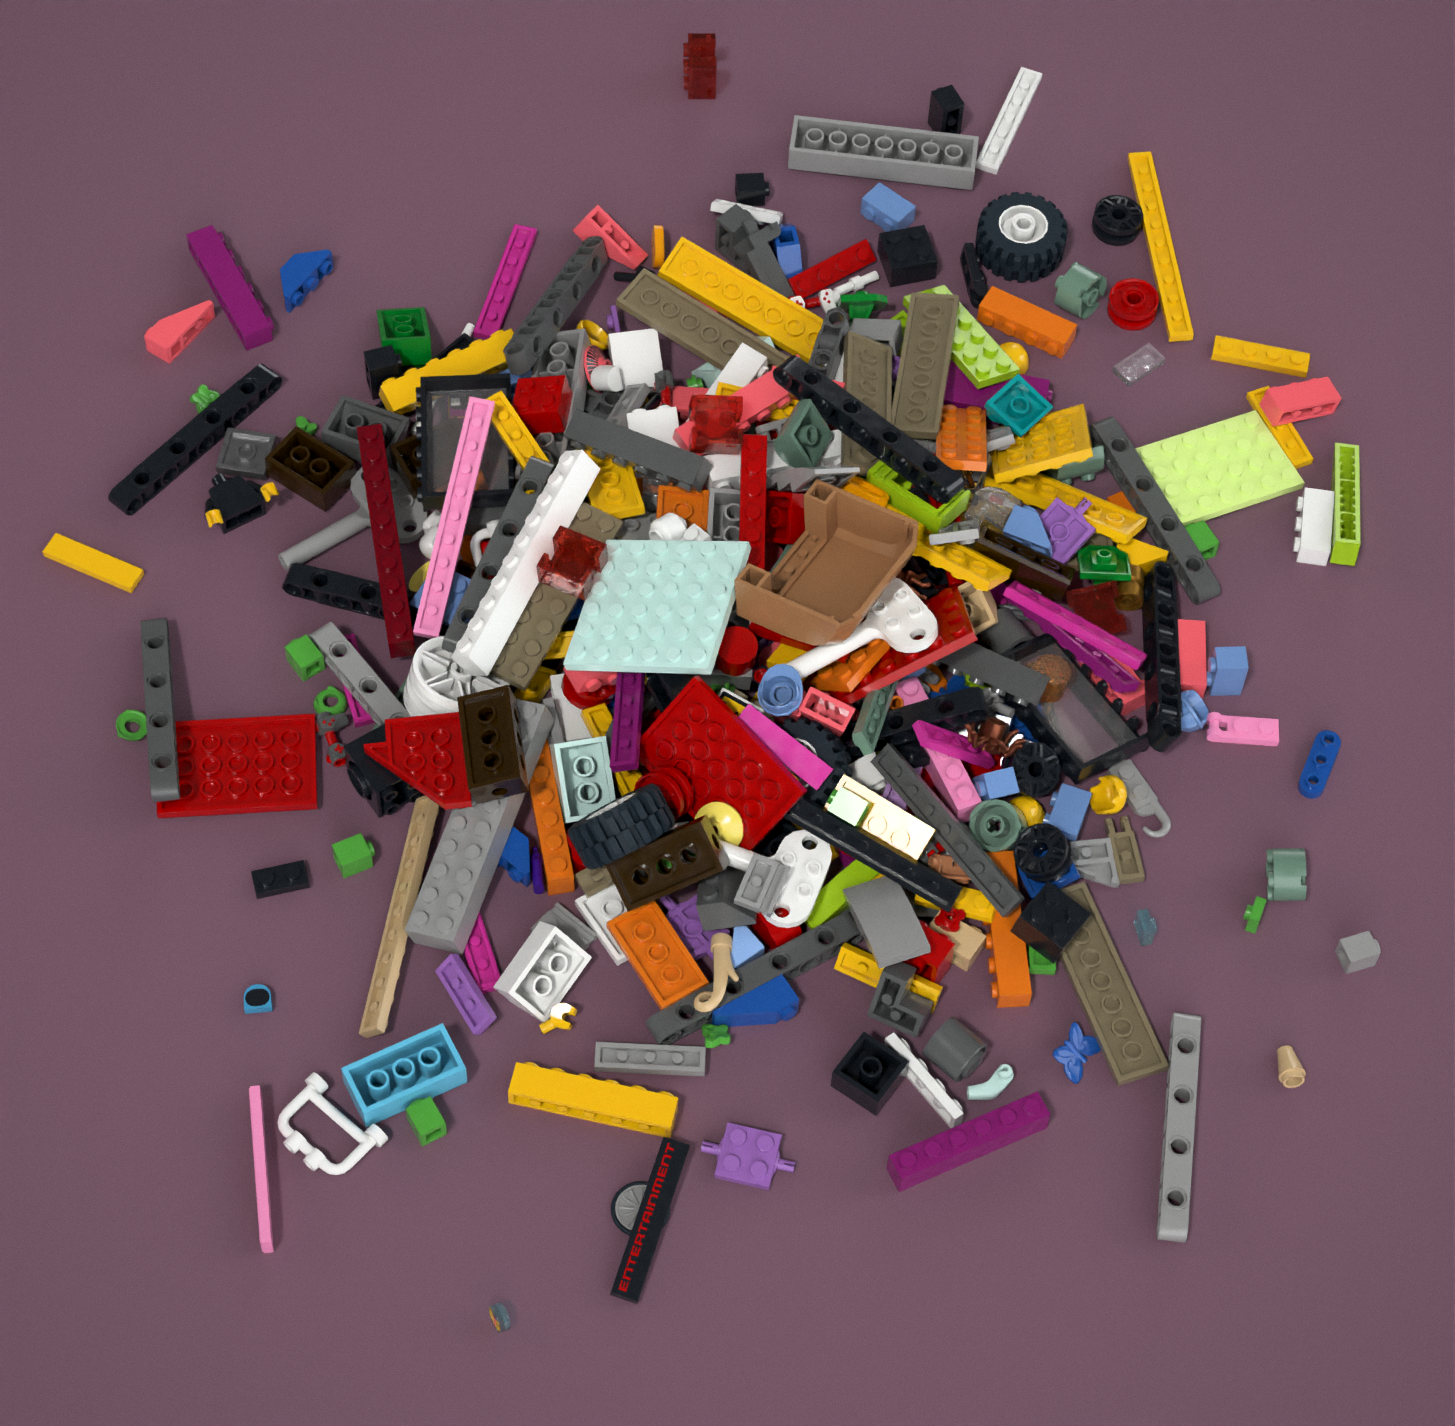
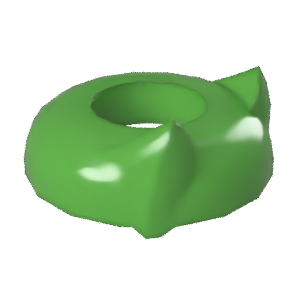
[313,685,348,715]
[116,709,147,741]

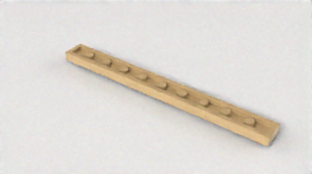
[359,796,439,1038]

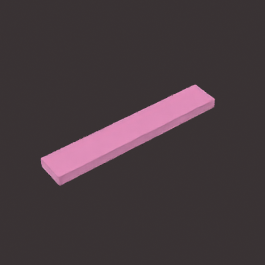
[249,1085,274,1253]

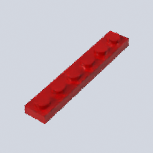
[739,434,767,570]

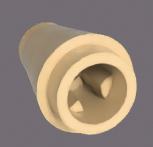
[1277,1045,1306,1088]

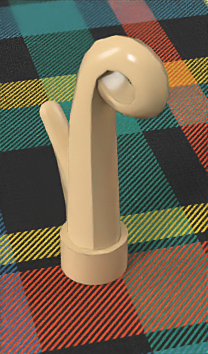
[694,933,739,1013]

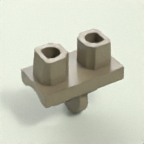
[574,865,614,899]

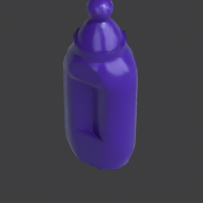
[530,847,544,894]

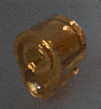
[1025,654,1072,703]

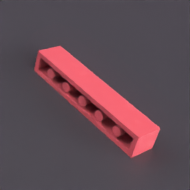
[673,354,800,456]

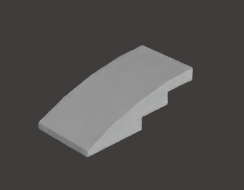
[766,465,860,492]
[843,876,931,969]

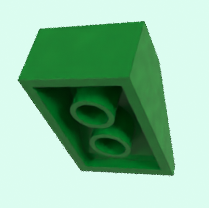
[376,307,431,367]

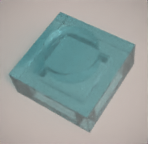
[1134,909,1157,946]

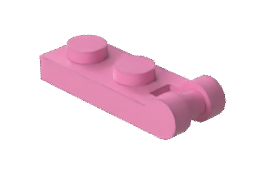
[1206,712,1279,746]

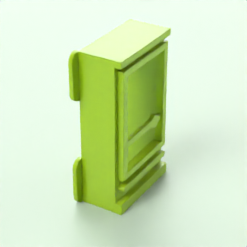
[866,460,971,533]

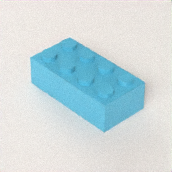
[341,1023,467,1128]

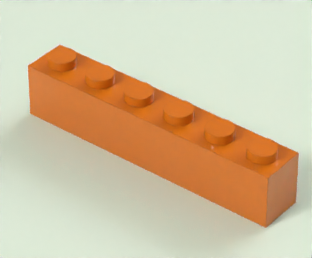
[528,740,575,896]
[979,851,1032,1008]

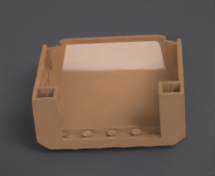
[734,479,918,646]

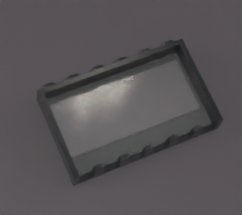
[416,373,514,512]
[987,633,1150,785]

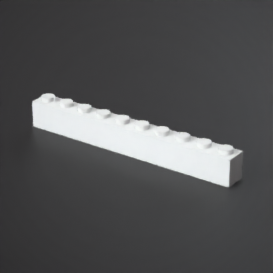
[451,450,600,676]

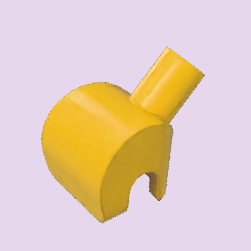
[539,1003,578,1034]

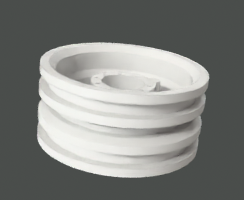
[403,636,510,717]

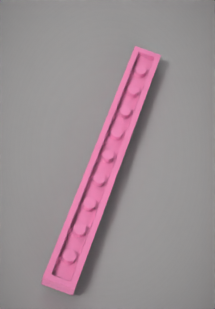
[413,396,495,639]

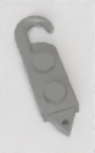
[1107,759,1171,838]

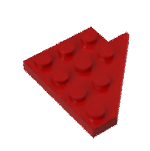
[363,712,472,810]

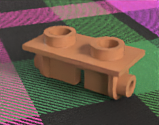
[928,854,971,884]

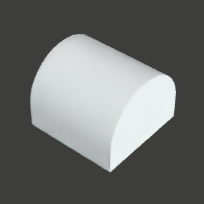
[590,365,623,392]

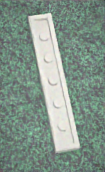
[975,67,1043,175]

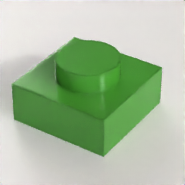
[1243,896,1267,934]
[1028,946,1056,975]

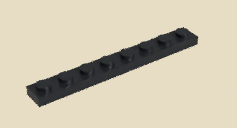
[784,796,963,913]

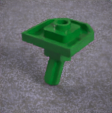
[836,291,888,327]
[1077,545,1131,609]

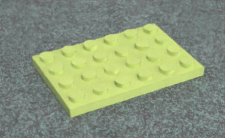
[1135,410,1305,527]

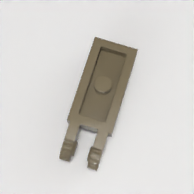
[1104,816,1145,885]

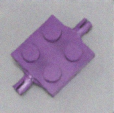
[1040,497,1096,564]
[660,894,730,961]
[701,1122,796,1191]

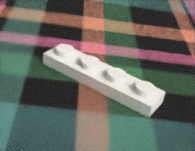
[884,1032,964,1128]

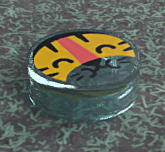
[489,1302,511,1333]

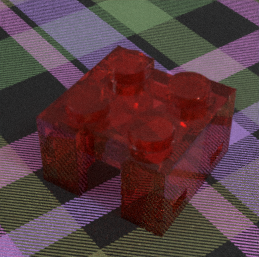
[683,33,717,99]
[689,394,743,455]
[536,525,608,601]
[1065,580,1127,634]

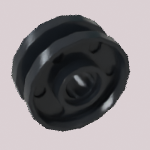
[1091,195,1143,246]
[1001,742,1061,797]
[1013,823,1074,883]

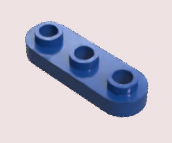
[1298,730,1341,799]

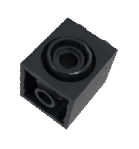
[344,724,423,818]

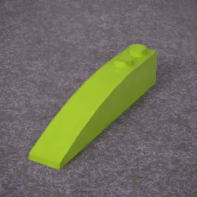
[1330,442,1361,566]
[804,815,934,929]

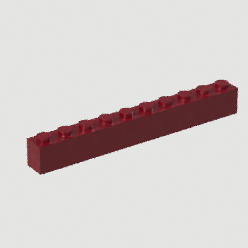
[356,424,416,659]

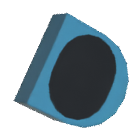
[244,984,273,1014]

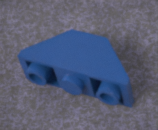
[770,223,803,279]
[280,249,333,313]
[497,826,531,887]

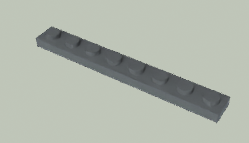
[871,743,1025,917]

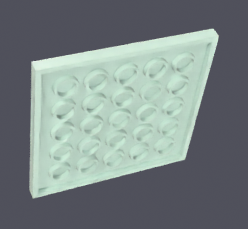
[563,540,751,675]

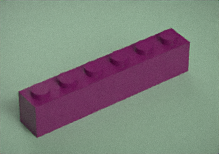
[186,225,274,351]
[886,1091,1051,1192]

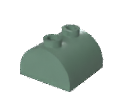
[774,399,833,468]
[1045,442,1105,485]

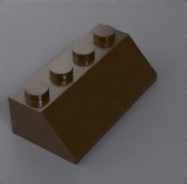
[973,526,1075,601]

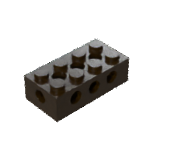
[457,685,529,804]
[606,814,730,912]

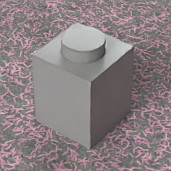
[1335,931,1381,974]

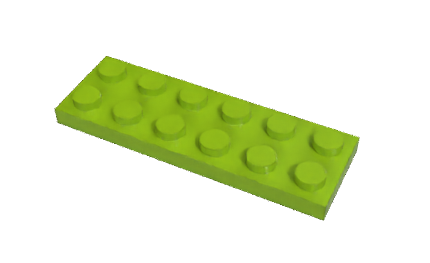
[903,285,1020,389]

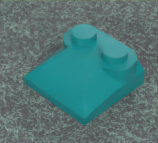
[984,374,1053,438]

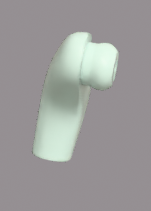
[967,1064,1014,1100]

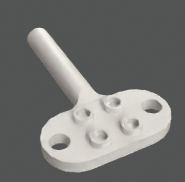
[786,578,938,679]
[669,824,832,928]

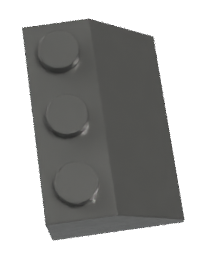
[321,395,410,469]
[696,866,757,931]

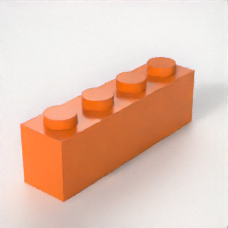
[977,286,1078,359]

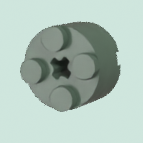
[1054,262,1107,319]
[969,799,1028,852]
[1265,848,1307,901]

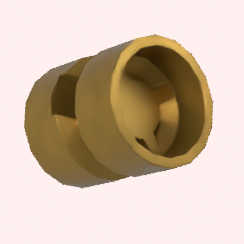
[1110,564,1145,611]

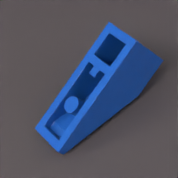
[712,974,799,1027]

